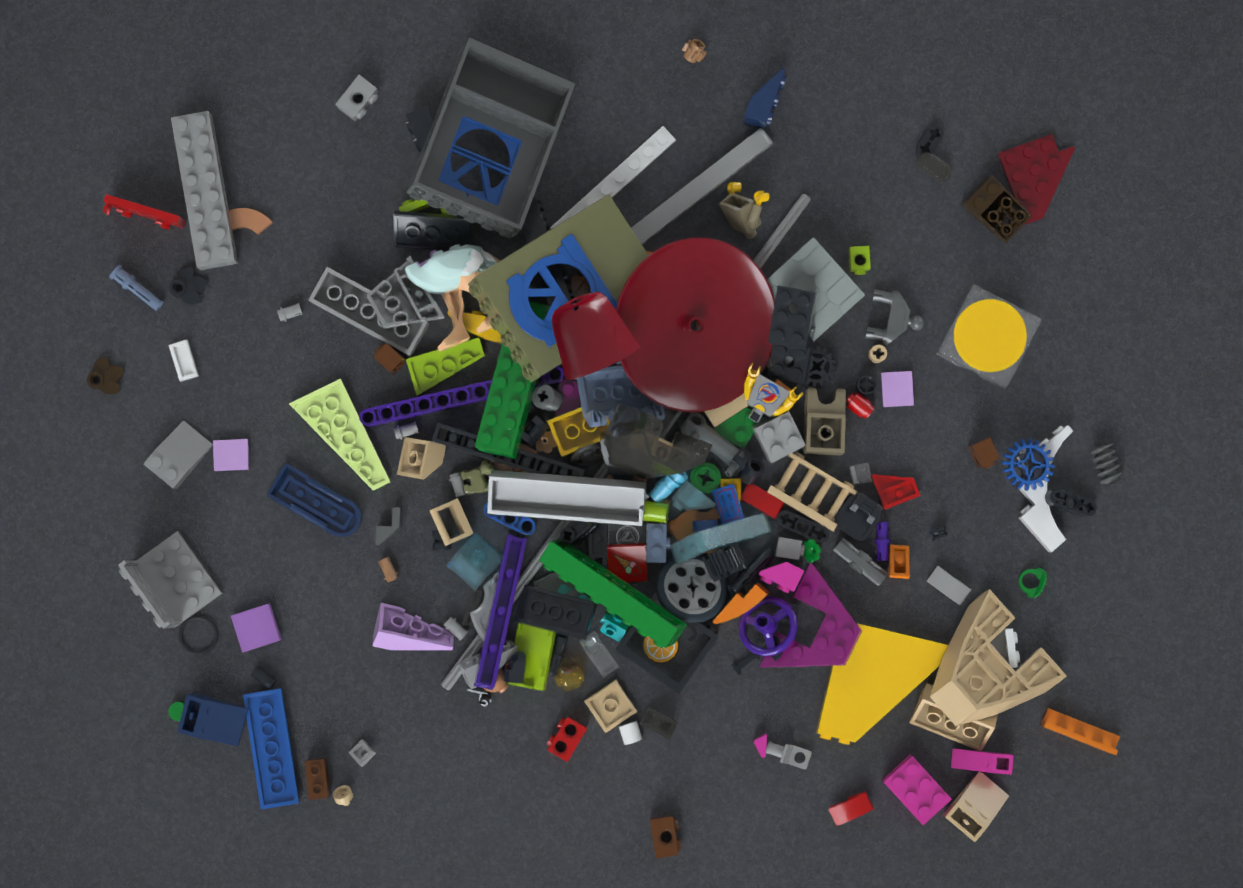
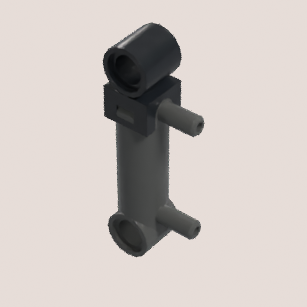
[680,412,765,485]

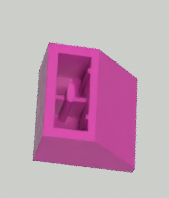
[757,562,804,593]

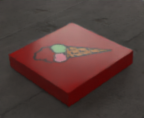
[607,543,647,582]

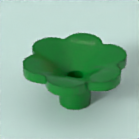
[803,539,821,563]

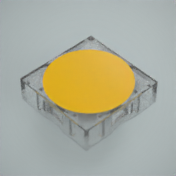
[936,284,1042,389]

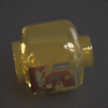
[554,664,584,692]

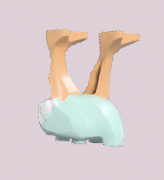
[405,244,496,352]

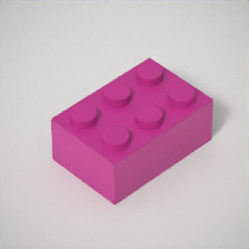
[882,755,952,825]

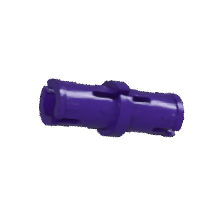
[875,522,890,561]

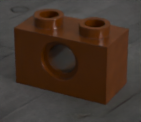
[373,343,406,375]
[967,437,1000,469]
[305,758,331,800]
[650,815,682,859]

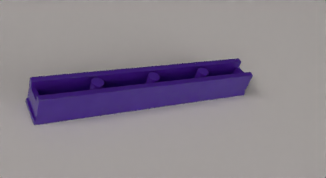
[474,534,527,690]

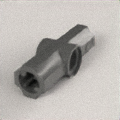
[832,538,888,586]

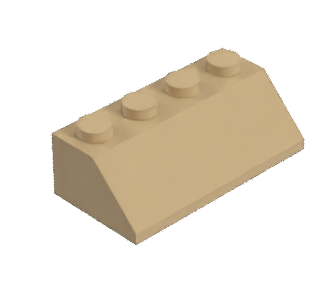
[910,683,998,751]

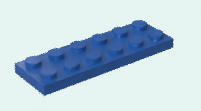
[243,688,300,809]

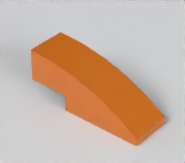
[712,583,770,624]

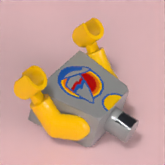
[744,363,803,423]

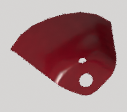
[552,292,641,380]

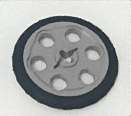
[656,553,727,623]

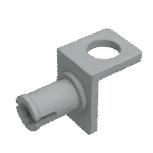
[766,742,812,770]

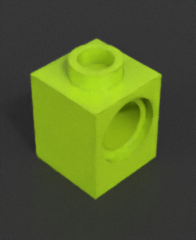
[848,246,871,275]

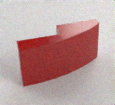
[741,484,784,519]
[828,791,874,826]

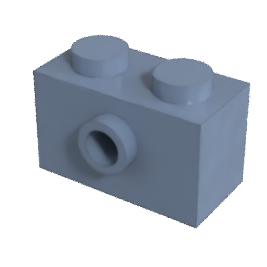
[646,524,670,563]

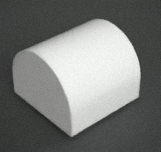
[619,721,643,745]

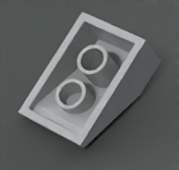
[144,421,213,489]

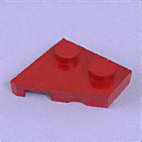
[871,474,921,510]

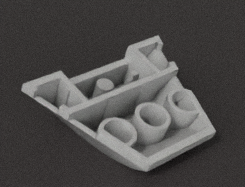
[367,256,444,328]

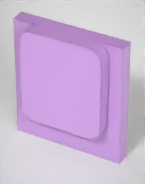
[881,371,914,407]
[213,439,249,471]

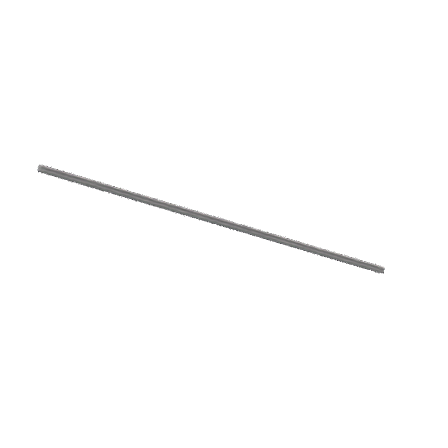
[441,194,810,690]

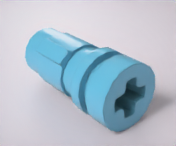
[649,465,688,503]

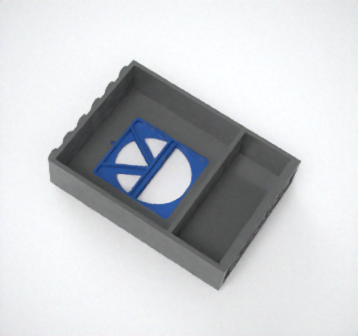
[406,38,575,238]

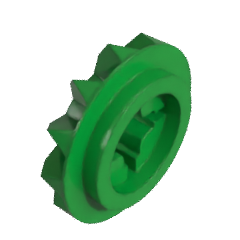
[690,463,721,493]

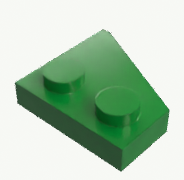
[713,407,763,448]

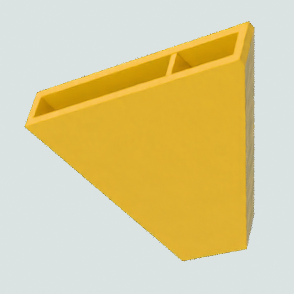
[816,623,948,745]

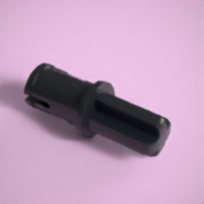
[548,636,568,675]

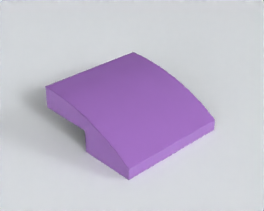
[231,603,282,653]

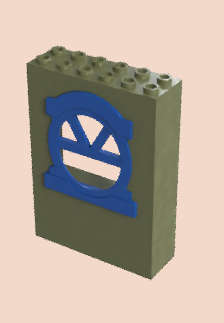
[468,194,649,383]

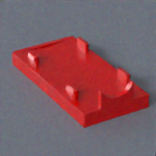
[103,194,186,230]

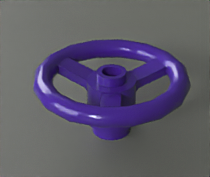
[738,596,798,656]

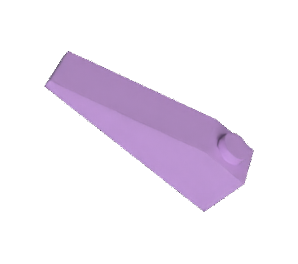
[372,603,454,650]

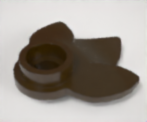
[87,357,124,395]

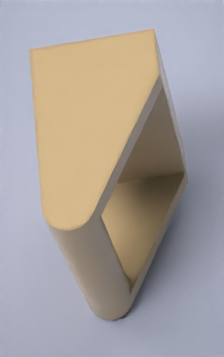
[430,498,473,546]

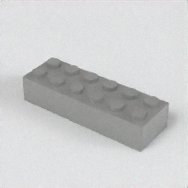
[308,267,429,357]

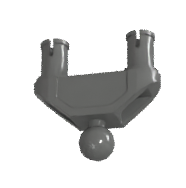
[865,289,924,345]

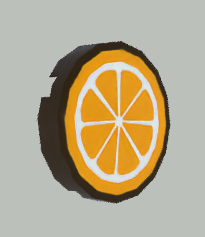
[642,636,680,664]

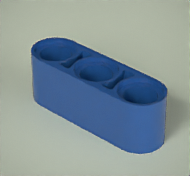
[484,502,536,535]

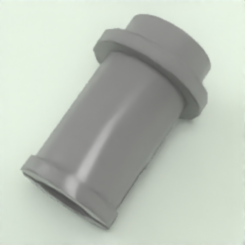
[277,303,303,322]
[393,422,419,440]
[449,472,467,497]
[444,617,468,641]

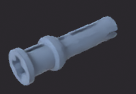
[109,264,164,311]

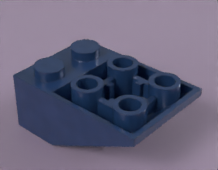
[743,68,787,130]
[177,693,248,746]

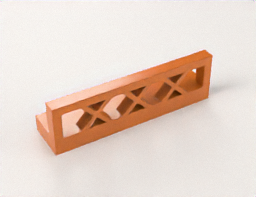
[1040,708,1120,755]

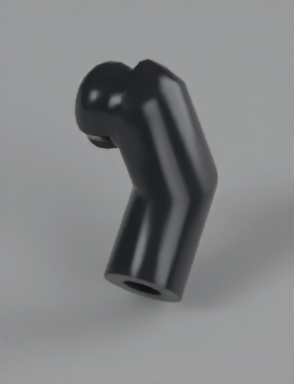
[467,686,491,707]

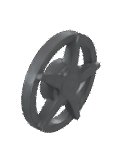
[570,443,603,467]

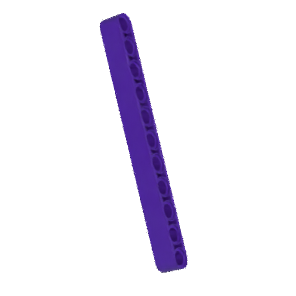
[359,366,565,427]

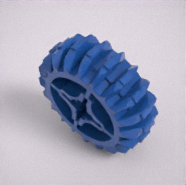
[1002,438,1055,491]

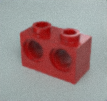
[547,716,587,762]

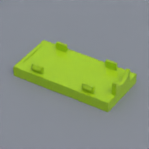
[507,623,556,691]

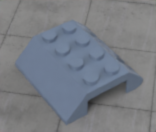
[577,361,665,427]

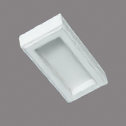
[169,339,199,382]

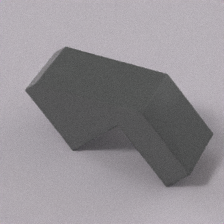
[375,507,402,546]

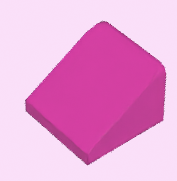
[753,733,767,758]

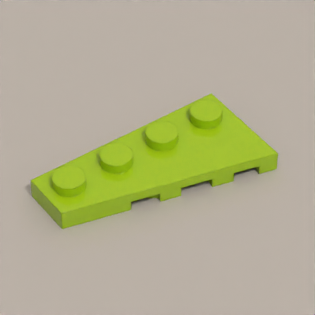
[406,337,485,396]

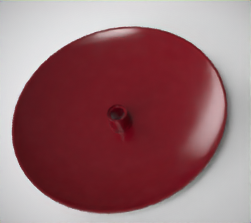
[614,238,775,412]

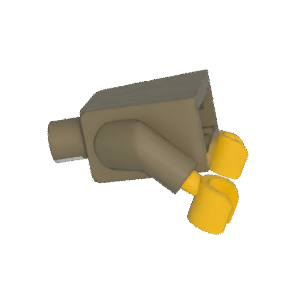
[719,182,769,239]

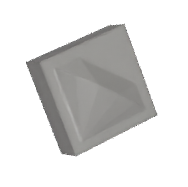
[349,739,376,767]

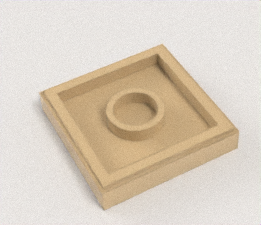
[584,680,637,733]

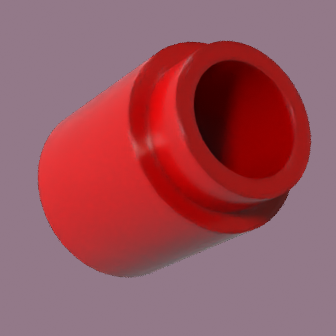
[846,391,875,419]

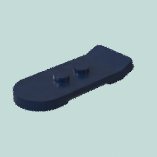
[267,464,361,537]

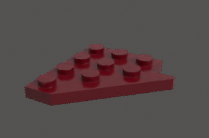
[997,134,1075,225]

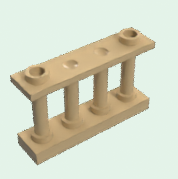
[767,451,857,531]

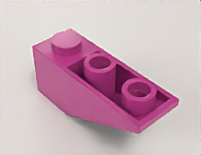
[951,748,1014,775]

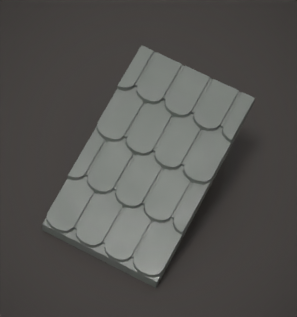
[766,237,865,369]

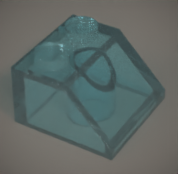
[671,480,716,512]
[447,533,502,591]

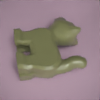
[461,459,498,494]

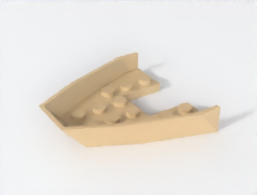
[930,589,1067,726]

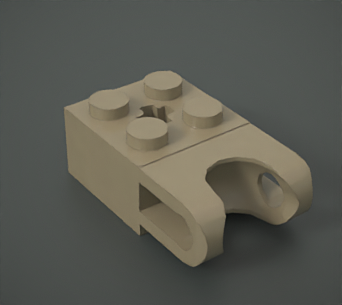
[803,387,846,456]

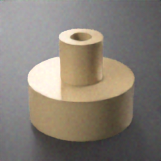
[332,785,353,806]

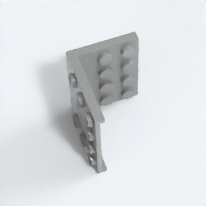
[118,531,223,629]

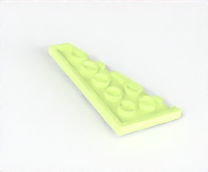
[289,379,391,491]

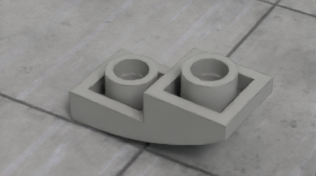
[927,566,971,605]

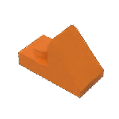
[887,544,910,579]

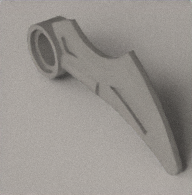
[470,572,498,640]

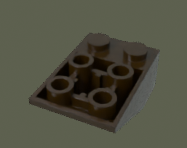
[961,176,1032,243]

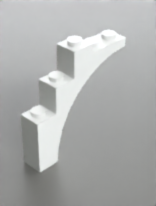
[1017,425,1073,552]

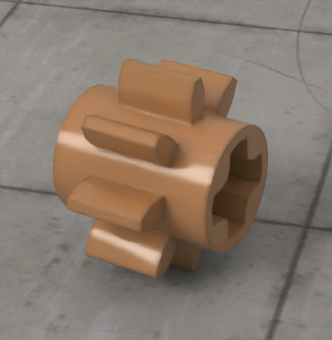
[682,39,707,63]

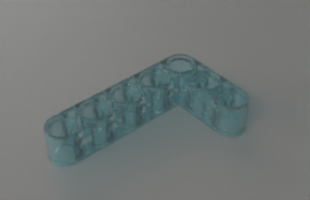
[670,513,772,564]

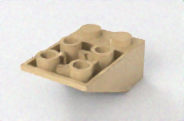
[942,771,1009,842]

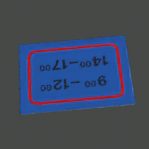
[712,484,744,526]

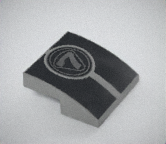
[608,521,647,550]

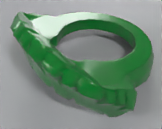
[1018,567,1047,598]

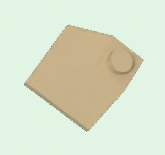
[397,437,446,480]

